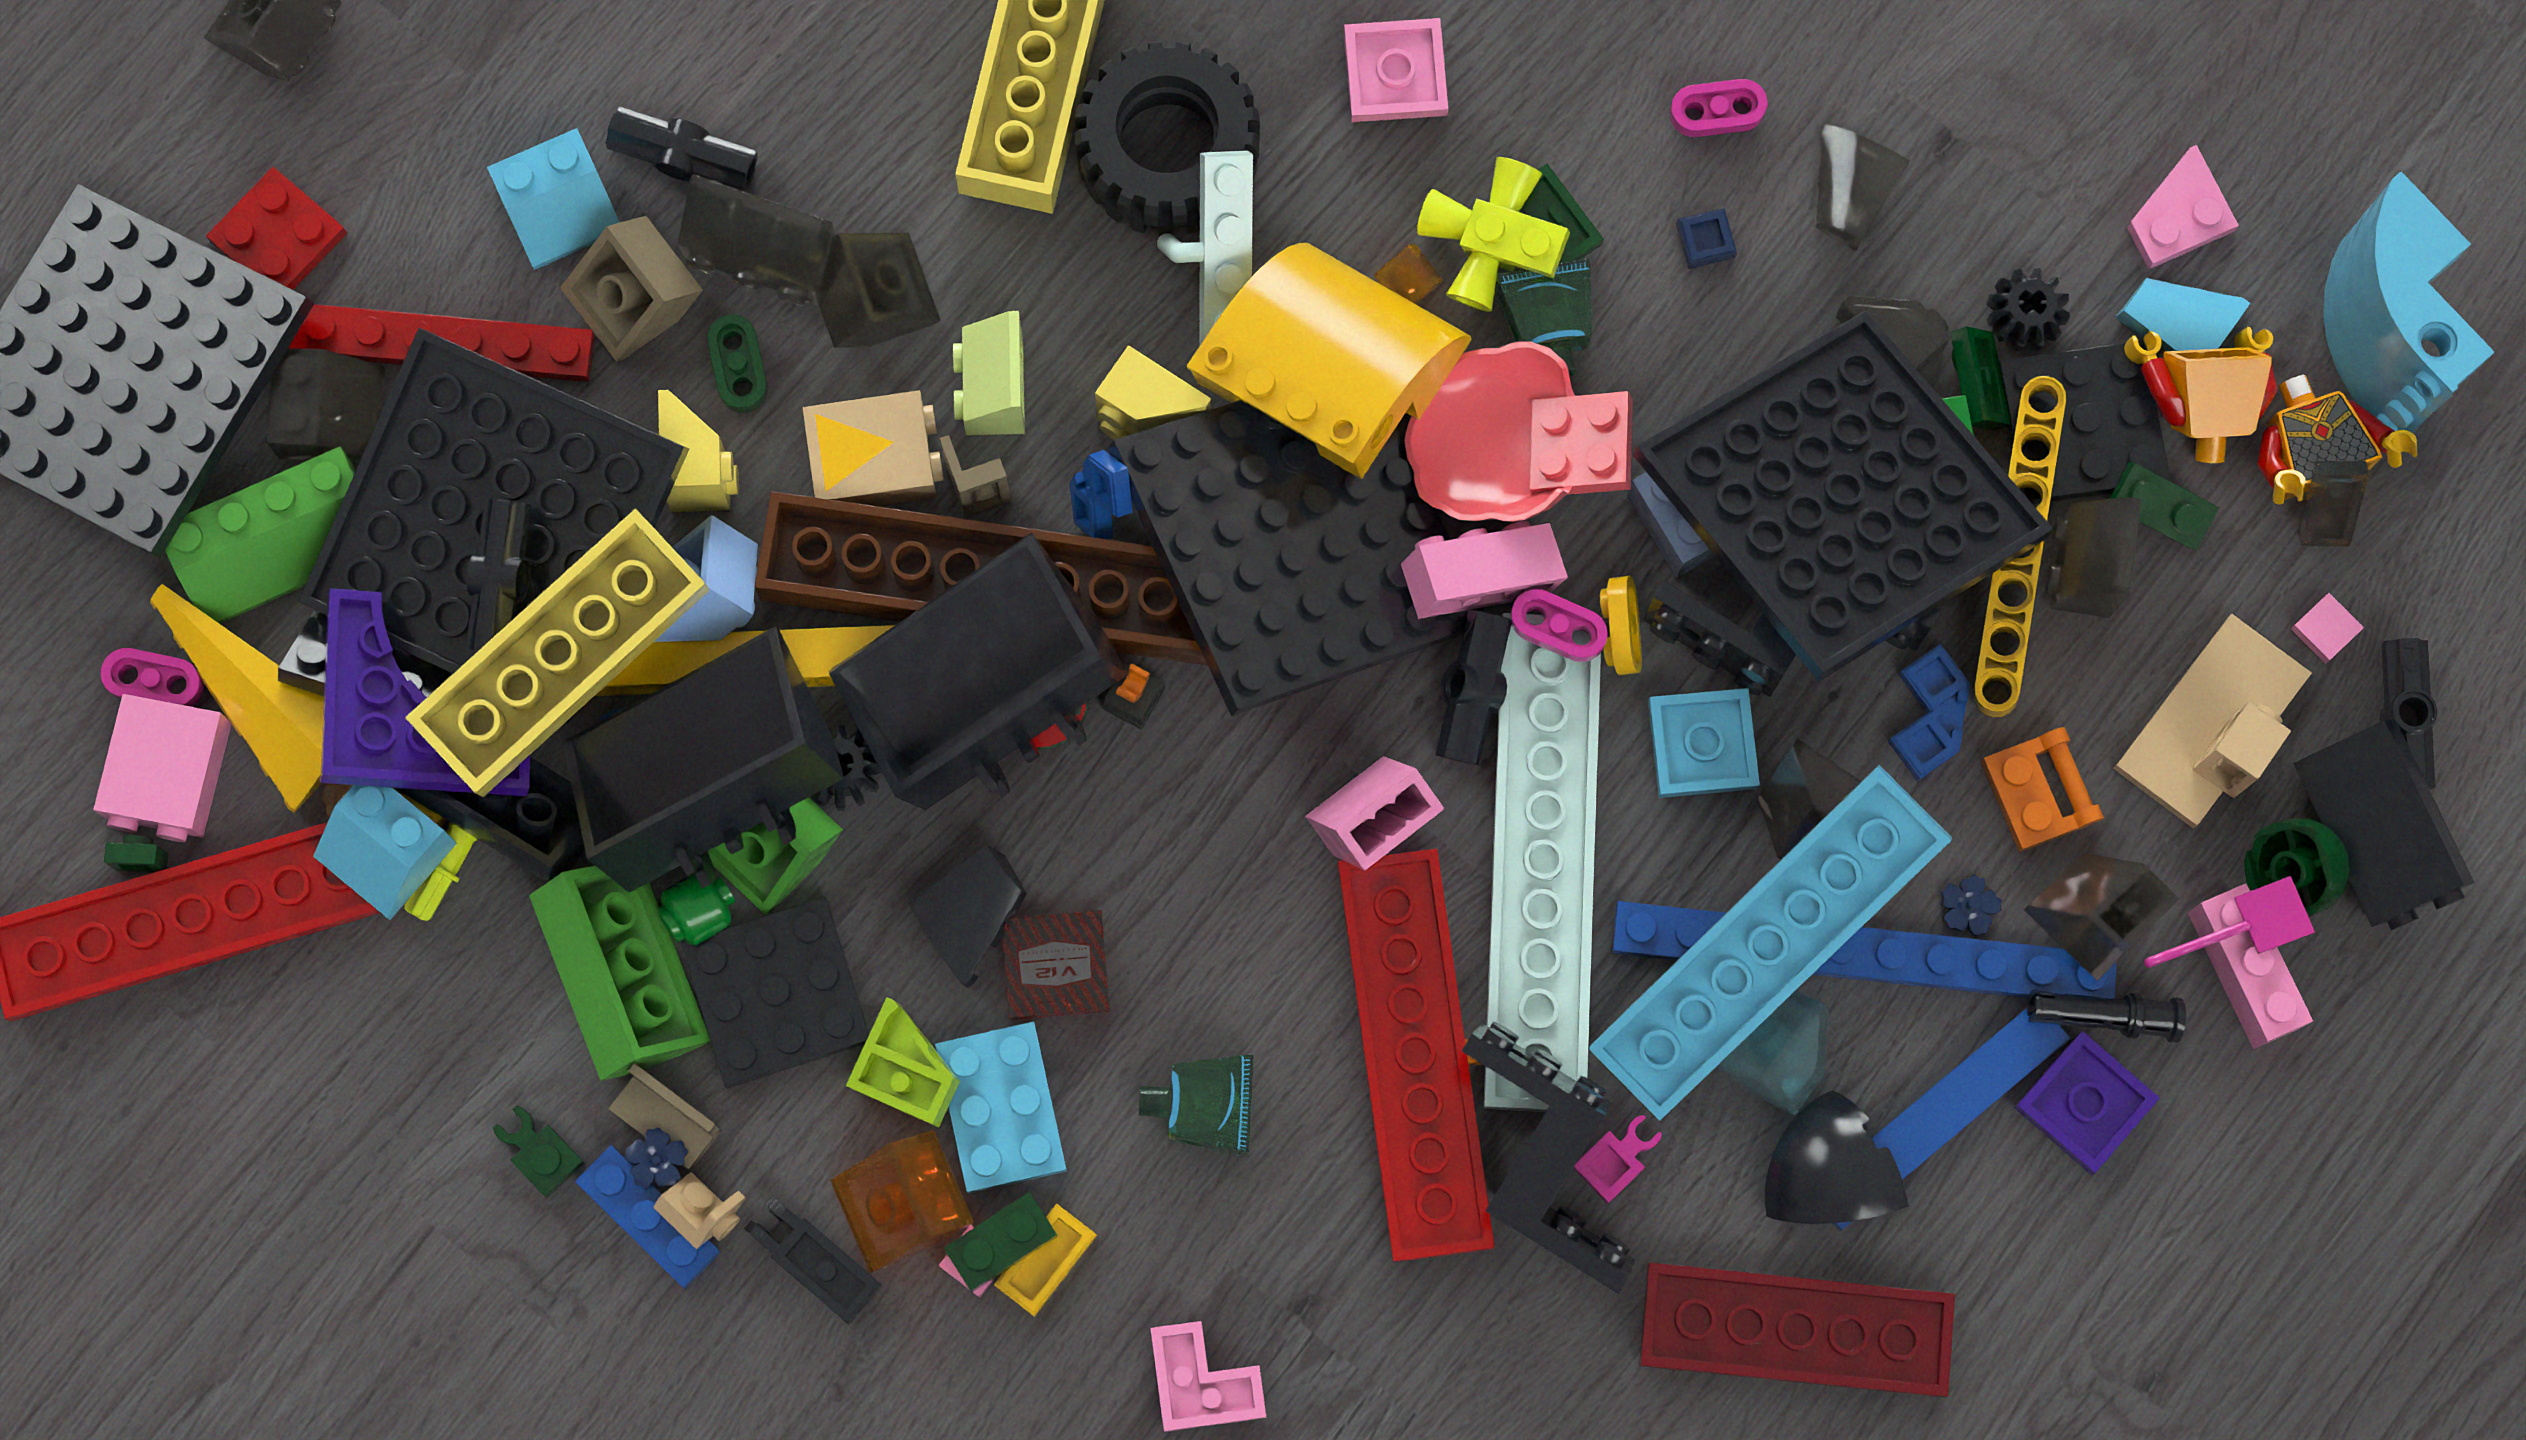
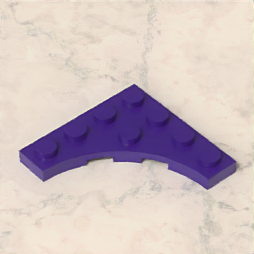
[320,588,530,796]

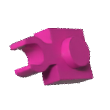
[1573,1115,1662,1204]

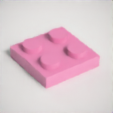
[1344,18,1448,122]

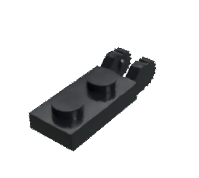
[744,1196,882,1325]

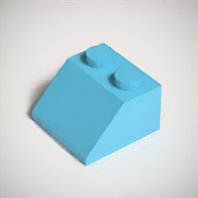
[487,128,620,270]
[313,785,457,920]

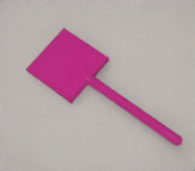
[2144,876,2315,968]

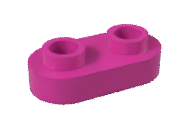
[1670,79,1768,137]
[1510,589,1607,662]
[100,648,204,707]

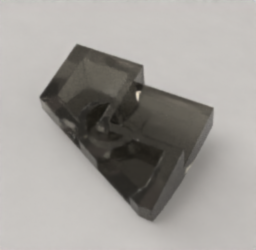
[1815,123,1910,251]

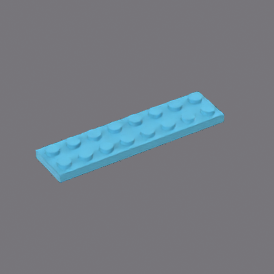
[1588,765,1952,1121]

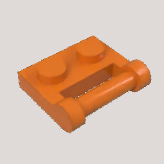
[1980,727,2104,853]

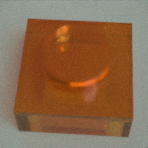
[1374,243,1444,305]

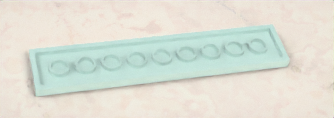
[1484,613,1601,1112]

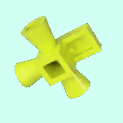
[1417,157,1570,312]

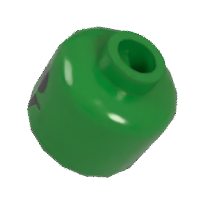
[656,872,735,946]

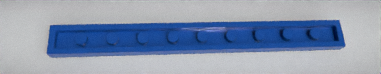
[1612,901,2117,999]

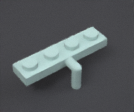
[1157,151,1253,346]

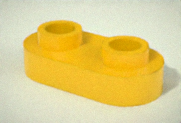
[1600,576,1642,675]

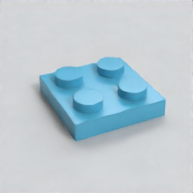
[1648,688,1760,798]

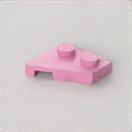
[2127,145,2239,269]

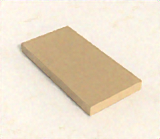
[2113,613,2312,829]

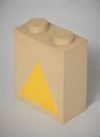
[803,390,944,506]

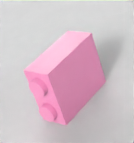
[93,694,232,842]
[1305,756,1444,871]

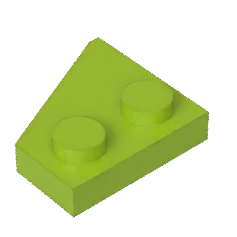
[846,997,960,1128]

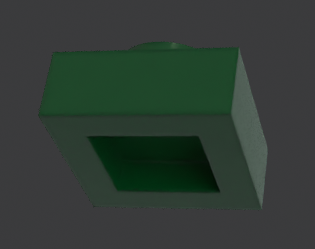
[104,835,168,873]

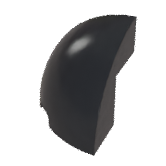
[1765,1090,1909,1224]

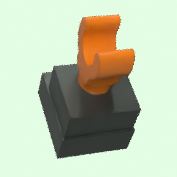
[1102,663,1166,730]

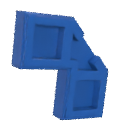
[1069,450,1133,540]
[1888,644,1970,781]

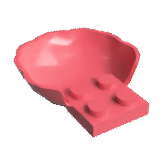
[1404,341,1633,522]

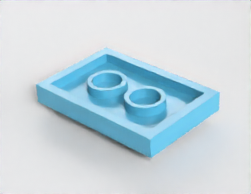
[935,1022,1067,1194]

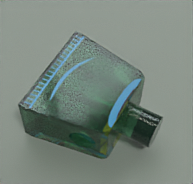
[1495,259,1592,377]
[1139,1055,1254,1157]

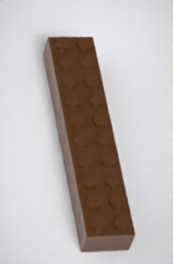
[754,491,1208,666]

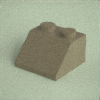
[560,216,703,362]

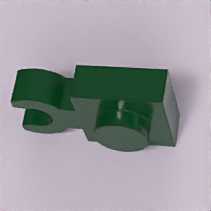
[493,1106,584,1198]

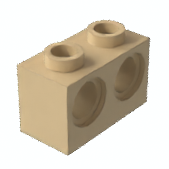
[2193,702,2291,798]

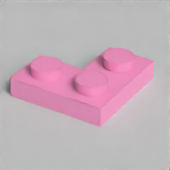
[1150,1321,1266,1432]

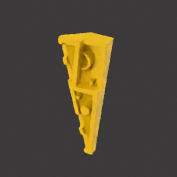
[150,584,324,814]

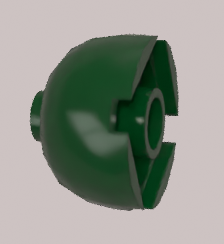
[2244,819,2350,917]

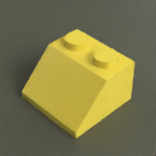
[1095,345,1211,440]
[658,390,739,512]

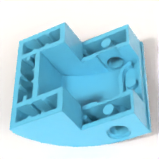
[2323,171,2494,433]

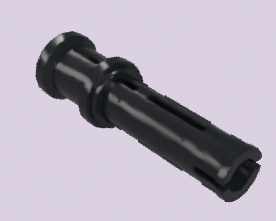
[2027,990,2186,1043]

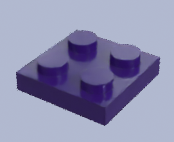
[2014,1031,2160,1175]

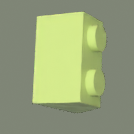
[953,311,1025,435]

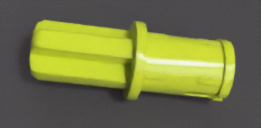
[404,823,477,921]

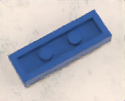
[575,1145,721,1289]

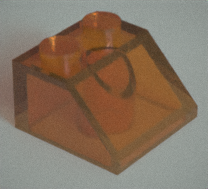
[830,1130,974,1273]

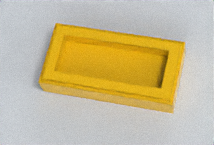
[994,1204,1097,1317]

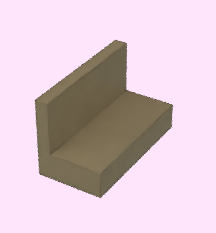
[939,435,1011,518]
[608,1063,721,1172]

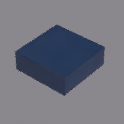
[1676,208,1737,269]

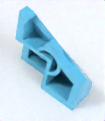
[2115,278,2250,351]

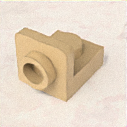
[653,1172,746,1249]

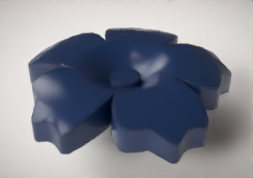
[1941,874,2002,936]
[625,1127,688,1190]

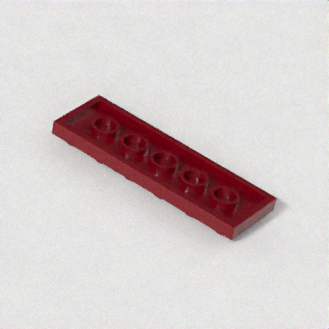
[1639,1262,1955,1398]

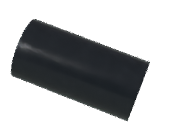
[395,757,585,882]

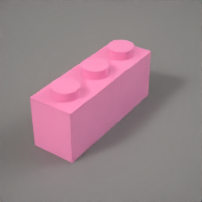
[1401,521,1568,619]
[2188,883,2313,1049]

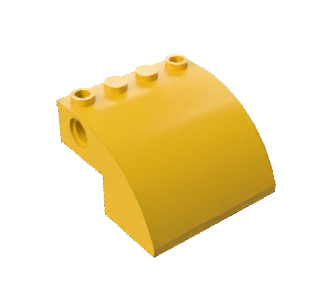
[1187,243,1472,479]

